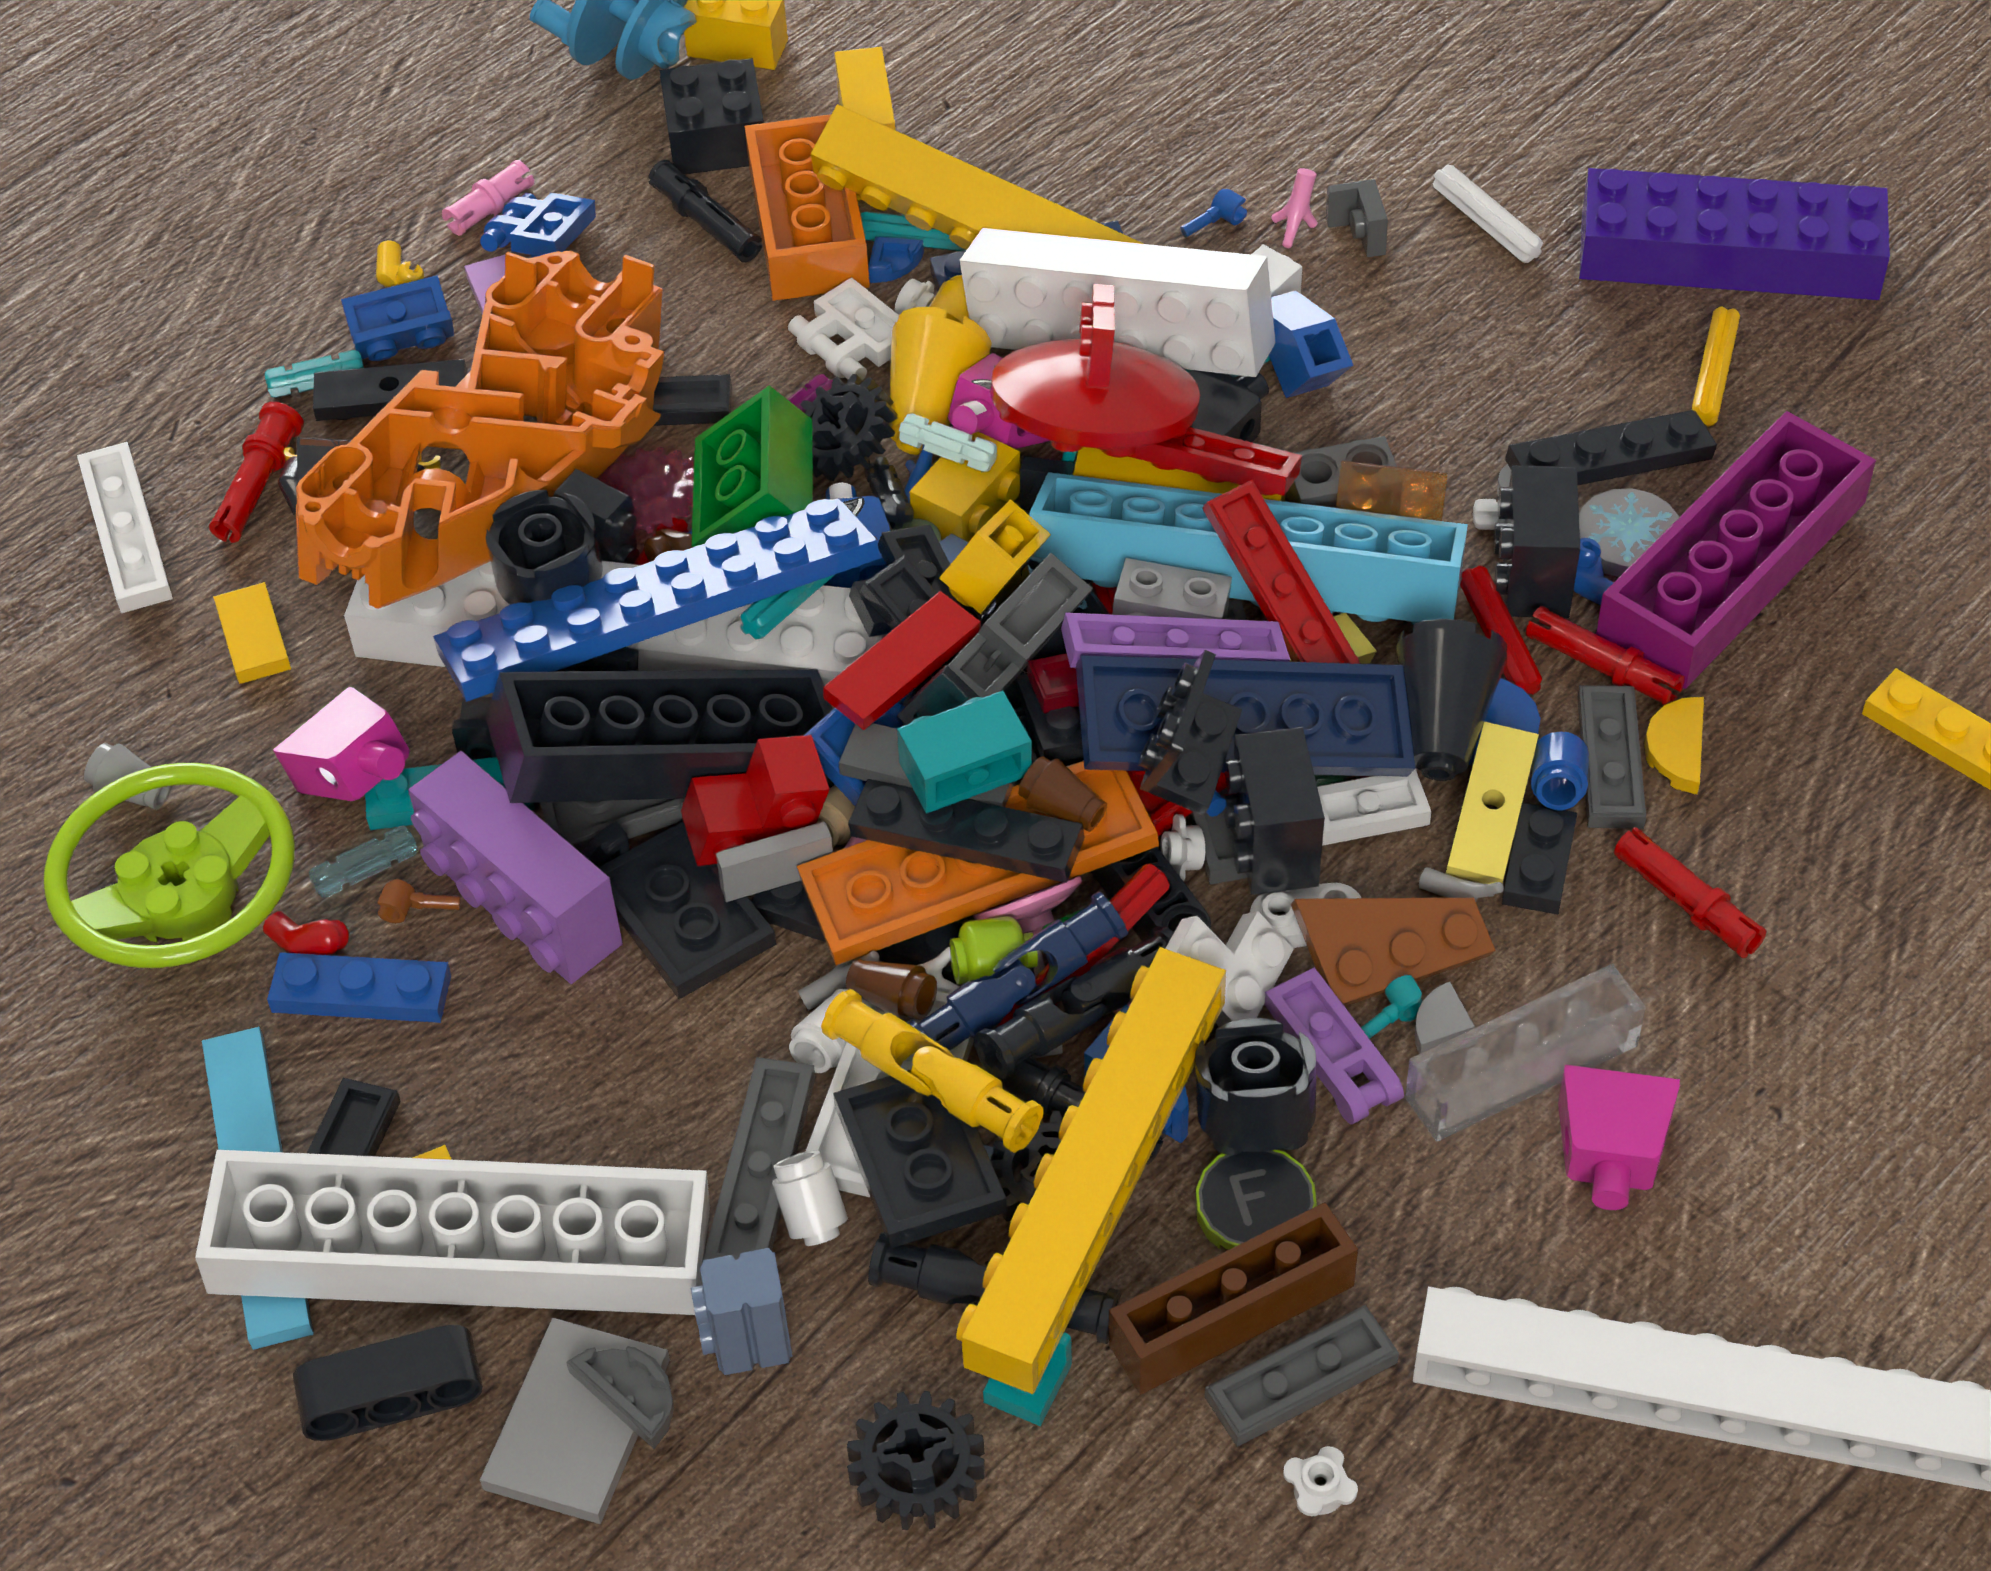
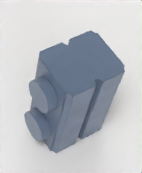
[691,1248,792,1375]

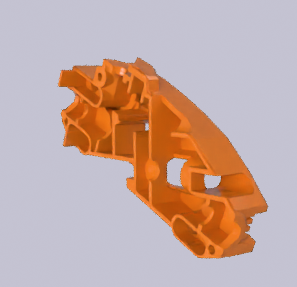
[296,250,664,609]

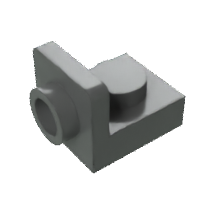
[1326,179,1388,257]

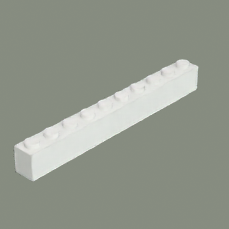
[1413,1286,1991,1492]

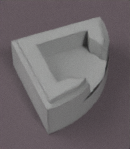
[1415,982,1475,1056]

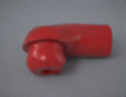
[263,911,349,955]

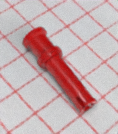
[209,402,304,543]

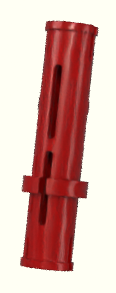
[1526,606,1685,706]
[1614,827,1767,958]

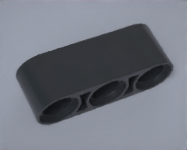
[293,1325,483,1441]

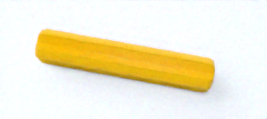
[1692,306,1740,427]

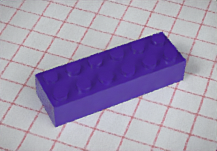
[1579,168,1890,300]

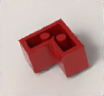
[681,735,830,866]

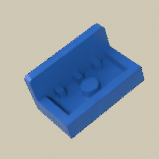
[341,275,454,361]

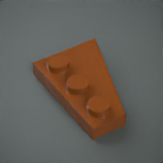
[1290,898,1496,1007]

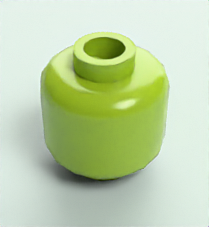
[950,916,1038,984]

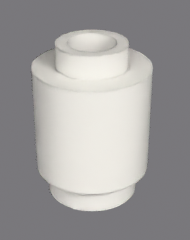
[772,1150,848,1246]

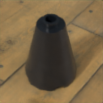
[1396,619,1507,781]

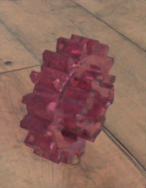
[597,447,694,534]

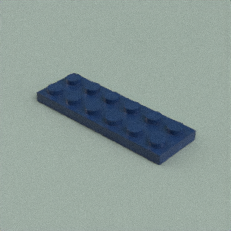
[1076,655,1415,777]

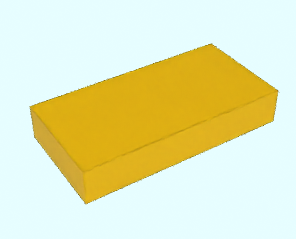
[213,582,291,684]

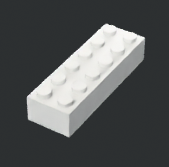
[960,228,1276,377]

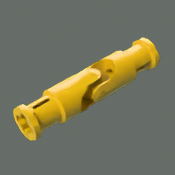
[821,989,1044,1153]

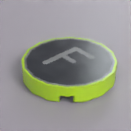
[1195,1150,1317,1250]

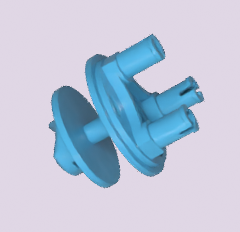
[529,0,697,80]

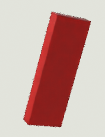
[823,591,981,730]

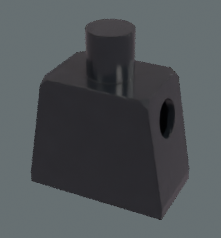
[1188,370,1269,442]

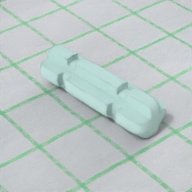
[899,413,997,472]

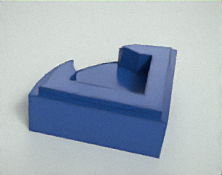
[868,236,924,283]

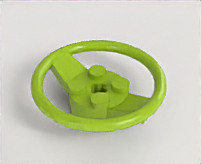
[44,763,295,968]

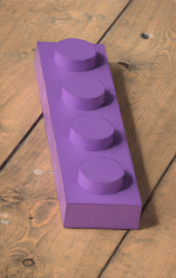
[1061,613,1290,668]

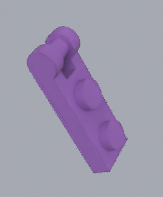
[1264,967,1404,1124]

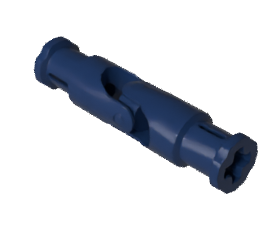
[908,891,1129,1051]

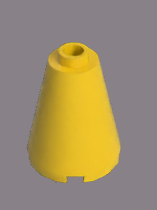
[889,307,992,455]

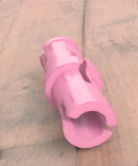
[442,160,534,236]

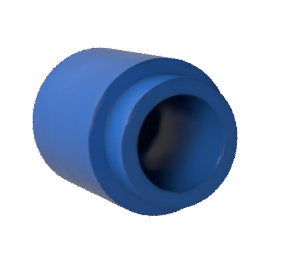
[1531,731,1589,810]

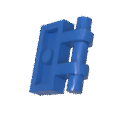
[480,193,596,258]

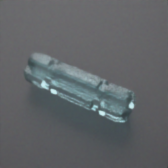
[309,826,418,898]

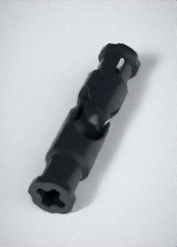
[974,926,1174,1079]
[868,1232,1121,1344]

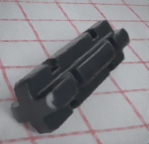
[864,456,914,530]

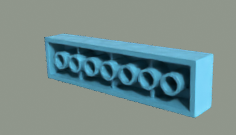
[1029,472,1468,625]

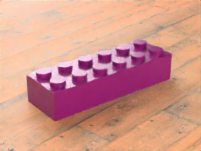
[1596,411,1876,689]

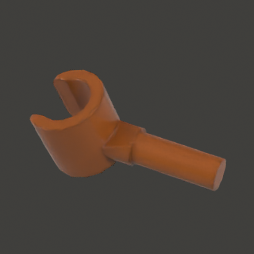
[377,879,461,924]

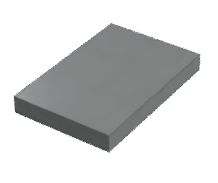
[480,1318,670,1524]

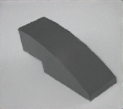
[947,553,1093,697]

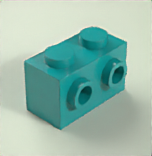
[897,691,1032,814]

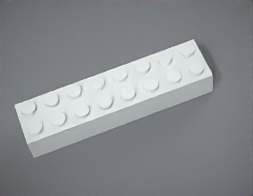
[195,1150,710,1315]

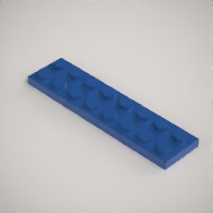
[433,498,880,702]

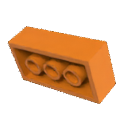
[744,114,870,301]

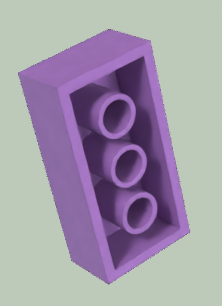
[408,751,623,984]

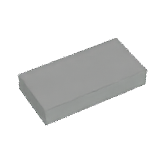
[716,822,833,902]

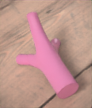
[1271,168,1318,248]

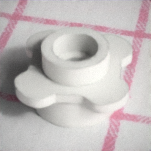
[1160,814,1205,881]
[1283,1446,1358,1516]

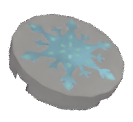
[1579,488,1679,577]

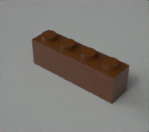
[1109,1202,1358,1395]

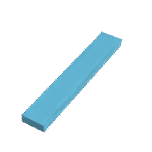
[202,1027,313,1350]

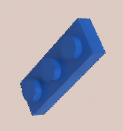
[267,953,451,1023]

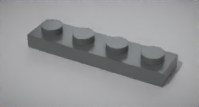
[702,1057,816,1263]

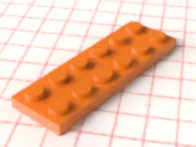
[797,761,1159,966]

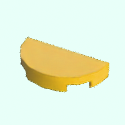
[1644,697,1704,795]

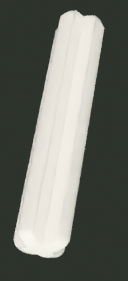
[1433,165,1543,263]

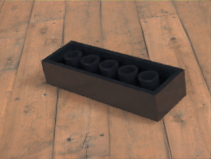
[486,669,834,803]

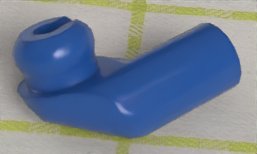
[1574,538,1614,606]

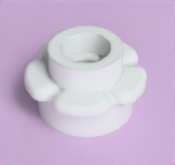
[895,278,936,315]

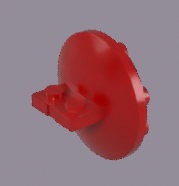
[990,284,1200,456]

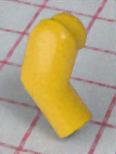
[376,240,424,288]

